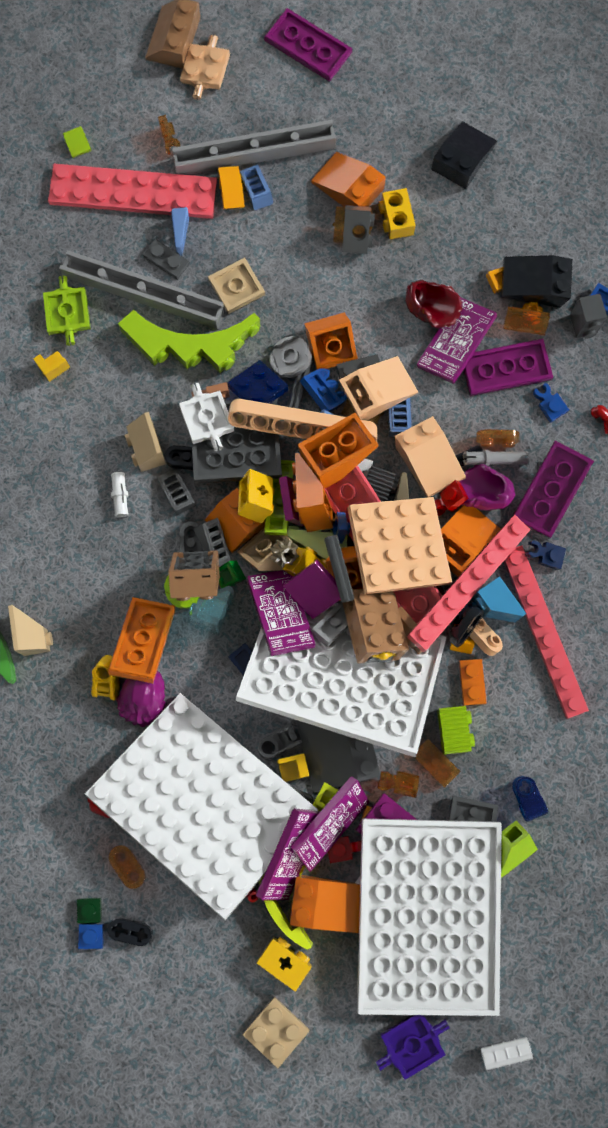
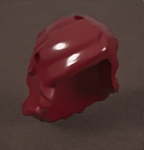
[405,280,462,328]

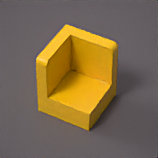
[33,351,70,382]
[278,753,309,782]

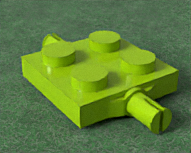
[43,275,91,346]

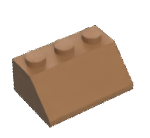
[145,0,201,69]

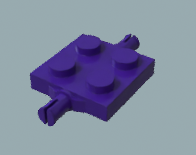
[375,1015,450,1080]

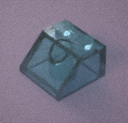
[188,586,235,635]

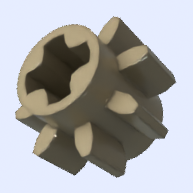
[270,538,299,567]

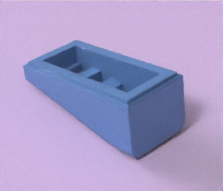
[240,164,273,210]
[171,207,189,256]
[388,398,411,437]

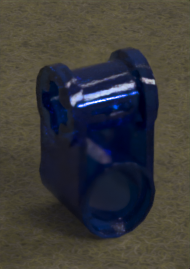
[512,776,548,822]

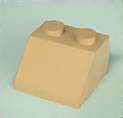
[125,412,166,472]

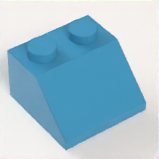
[472,577,526,623]

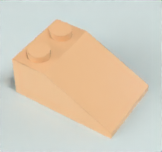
[395,416,466,498]

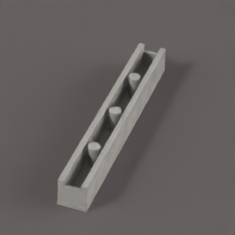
[172,120,337,175]
[59,250,225,329]

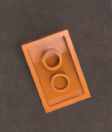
[311,152,386,208]
[298,412,378,489]
[290,875,360,933]

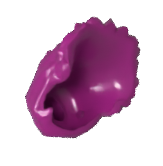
[460,464,515,511]
[117,670,165,727]

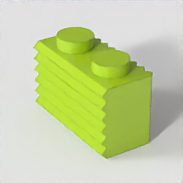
[437,706,475,755]

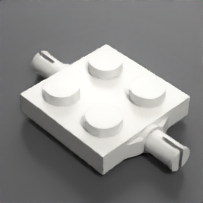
[179,383,234,451]

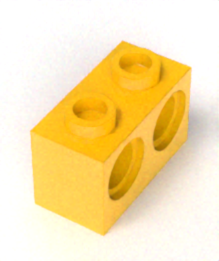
[378,188,416,239]

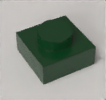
[77,898,102,923]

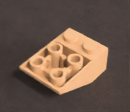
[339,356,418,421]

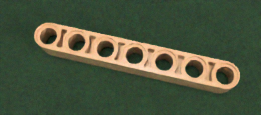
[228,399,377,442]

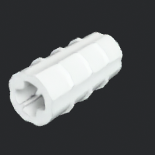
[480,1037,533,1071]

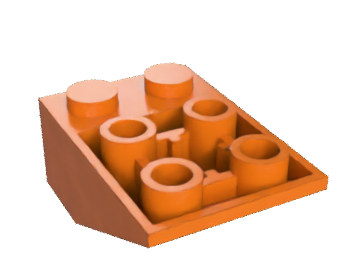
[292,453,333,532]
[441,505,501,577]

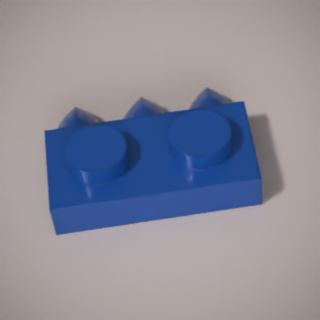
[300,368,347,412]

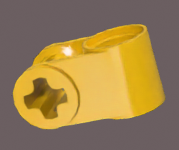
[91,655,120,700]

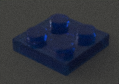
[228,360,288,404]

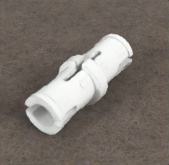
[111,472,129,518]

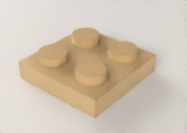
[208,258,265,314]
[243,997,310,1068]

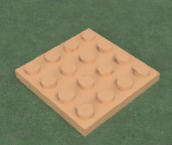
[347,497,452,594]

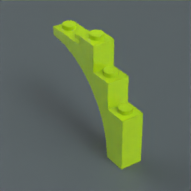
[118,310,260,373]

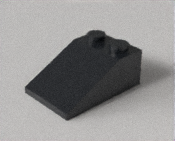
[431,121,497,189]
[501,255,573,308]

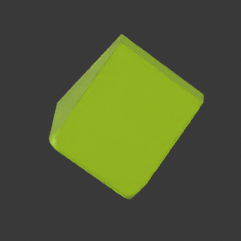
[63,126,91,158]

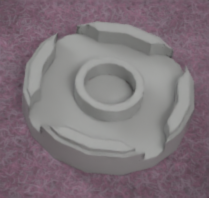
[270,336,312,378]

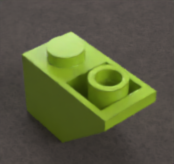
[501,820,538,878]

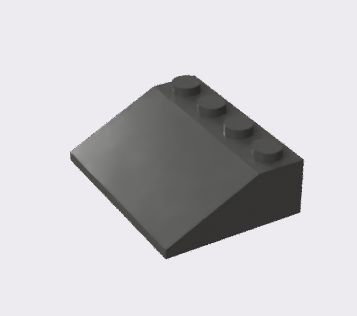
[296,720,381,793]

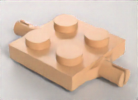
[180,35,230,100]

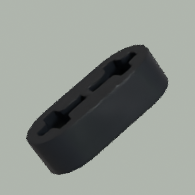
[108,918,153,946]

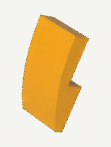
[218,166,245,210]

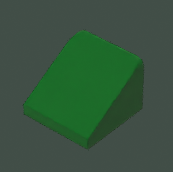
[219,560,246,591]

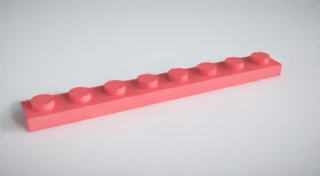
[406,515,531,652]
[503,545,589,719]

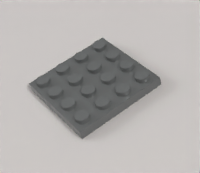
[192,398,282,484]

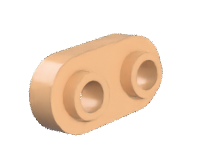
[470,618,503,656]

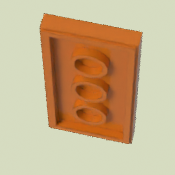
[108,597,176,683]

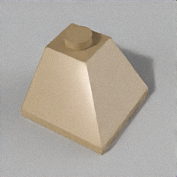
[237,527,293,571]
[8,605,53,656]

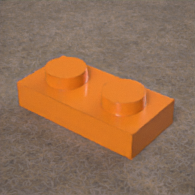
[459,659,487,706]

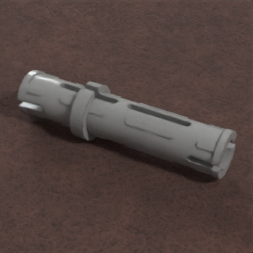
[463,450,529,466]

